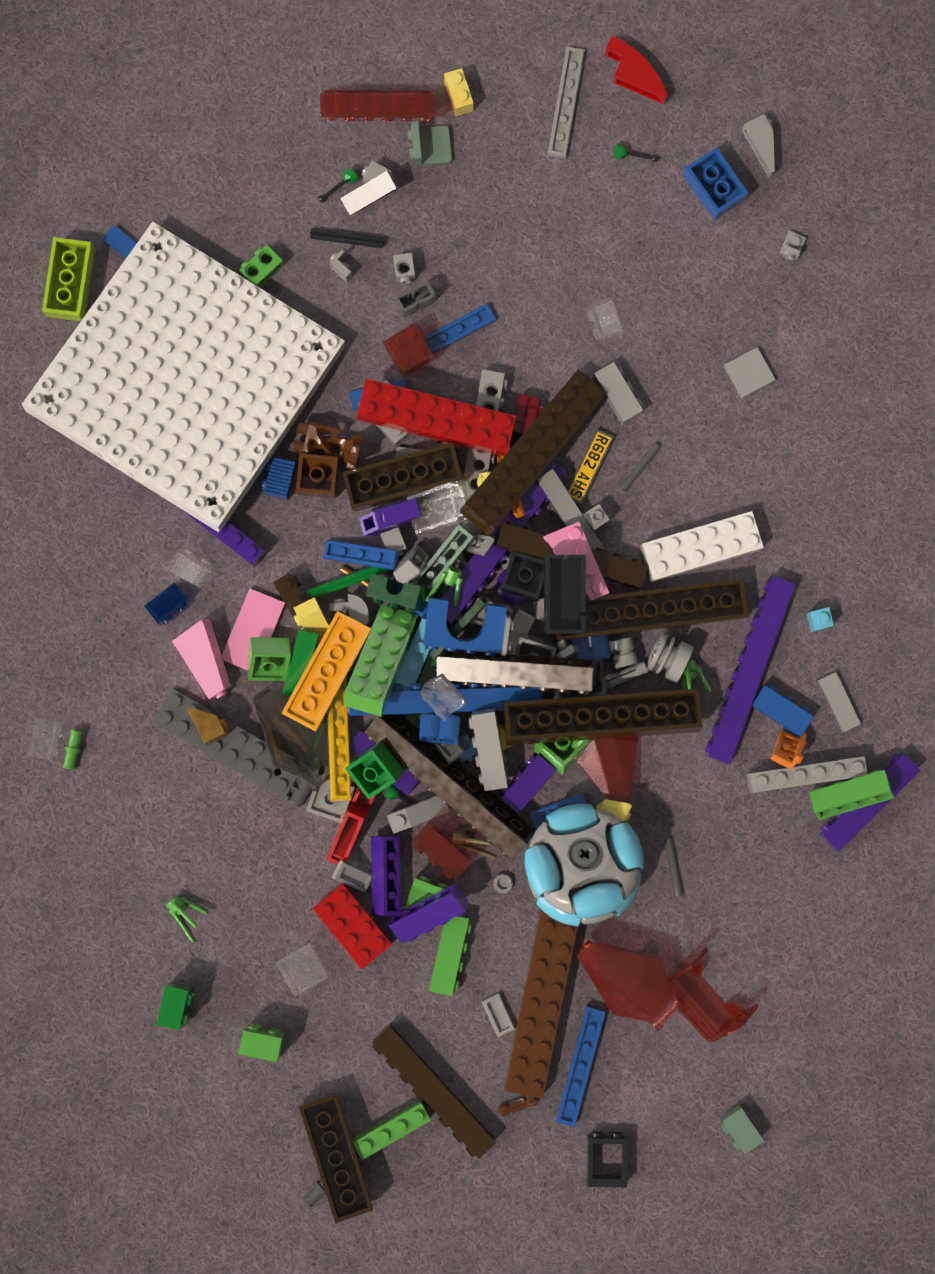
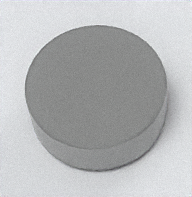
[493,874,513,893]

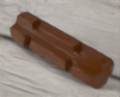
[499,1096,537,1117]

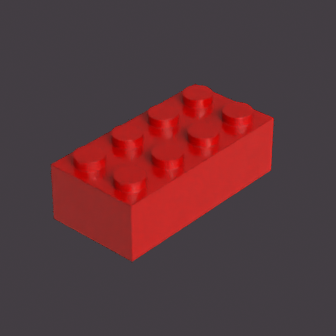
[312,884,393,970]

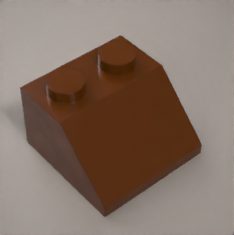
[296,453,338,498]

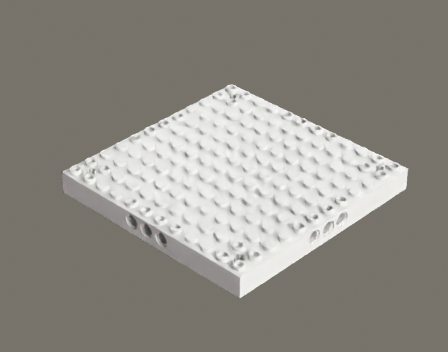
[22,222,345,533]

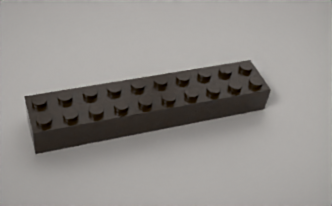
[459,369,607,536]
[555,579,749,642]
[503,689,703,746]
[364,714,536,860]

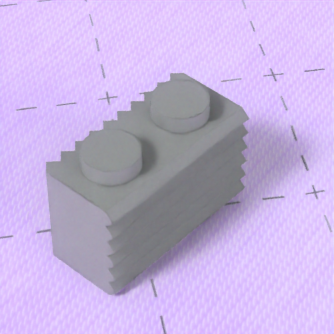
[393,545,429,584]

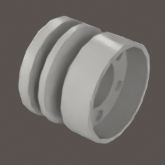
[646,633,694,683]

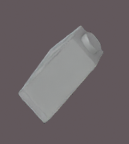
[742,114,775,179]
[387,795,450,834]

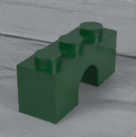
[366,574,430,613]

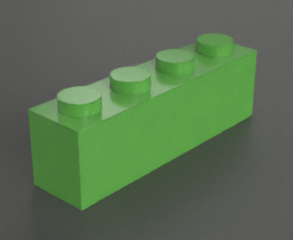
[809,770,894,820]
[429,916,472,996]
[352,1099,431,1160]

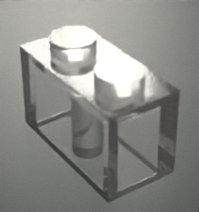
[587,297,624,344]

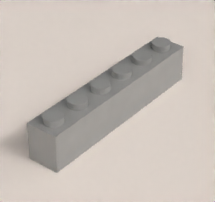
[746,756,868,793]

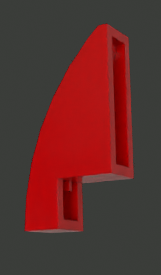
[604,36,667,104]
[326,786,377,865]

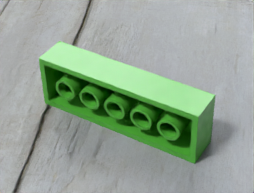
[344,604,418,717]

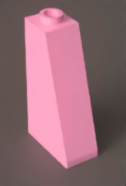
[172,619,231,699]

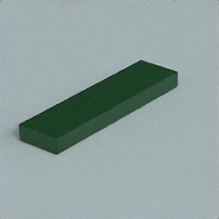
[429,597,487,659]

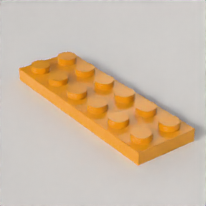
[282,611,371,732]

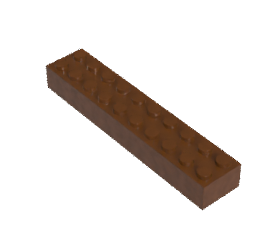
[504,909,578,1099]

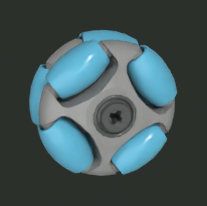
[524,804,644,927]

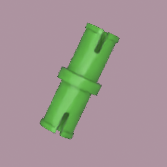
[63,729,83,770]

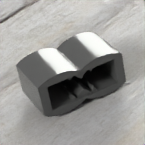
[395,282,436,317]

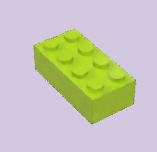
[42,237,95,322]

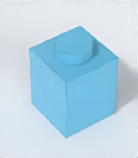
[807,607,834,632]

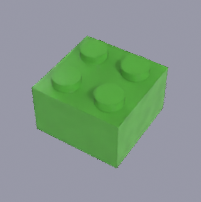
[238,1023,286,1062]

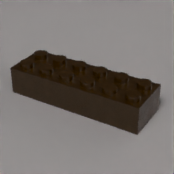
[343,442,466,511]
[299,1092,373,1224]

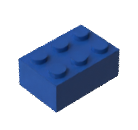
[683,147,749,221]

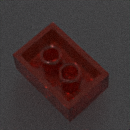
[412,823,472,880]

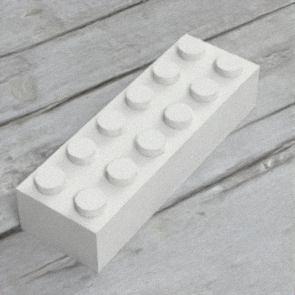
[640,511,764,583]

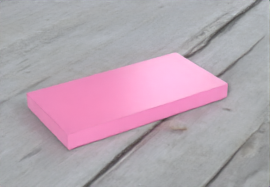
[222,589,285,670]

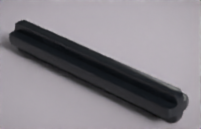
[310,228,384,248]

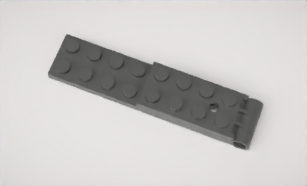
[153,688,320,807]

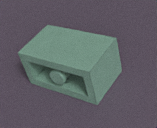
[720,1105,764,1155]

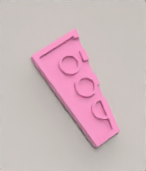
[543,522,609,601]

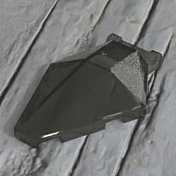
[253,687,330,791]

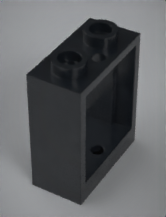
[586,1132,628,1188]

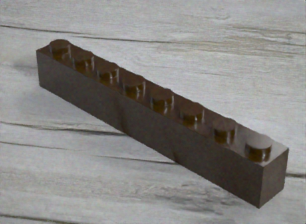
[493,521,648,589]
[372,1024,496,1159]

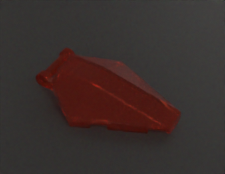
[576,689,638,802]
[577,940,685,1031]

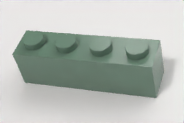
[411,522,478,594]

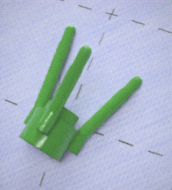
[426,566,463,607]
[682,660,711,693]
[167,895,208,943]

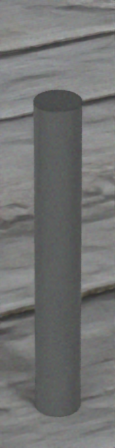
[619,443,660,492]
[664,838,683,897]

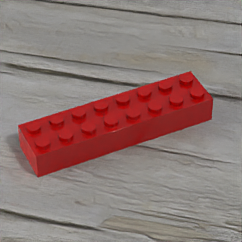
[356,378,516,457]

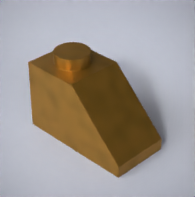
[188,708,229,745]

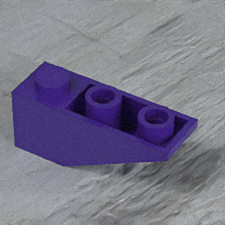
[359,498,422,537]

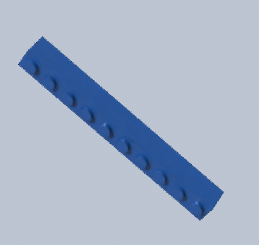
[347,681,542,716]

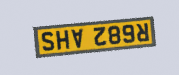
[567,429,614,505]

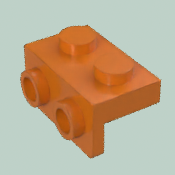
[771,730,808,770]

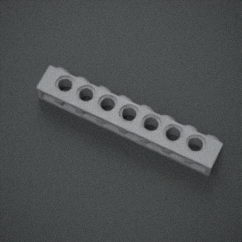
[457,370,508,524]

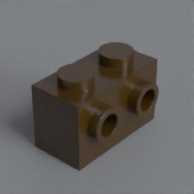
[273,573,310,617]

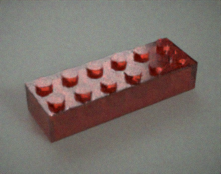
[320,90,435,121]

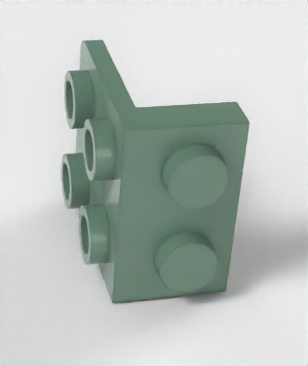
[408,121,452,166]

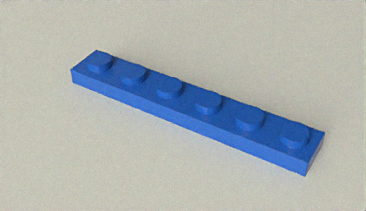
[555,1006,605,1127]

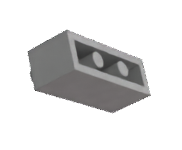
[593,362,644,425]

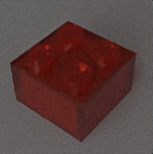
[383,322,438,377]

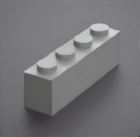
[469,708,509,791]

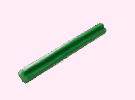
[307,563,398,599]

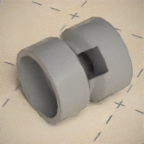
[608,637,638,669]

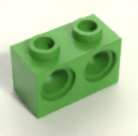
[239,245,284,288]

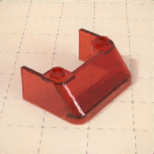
[661,947,759,1042]

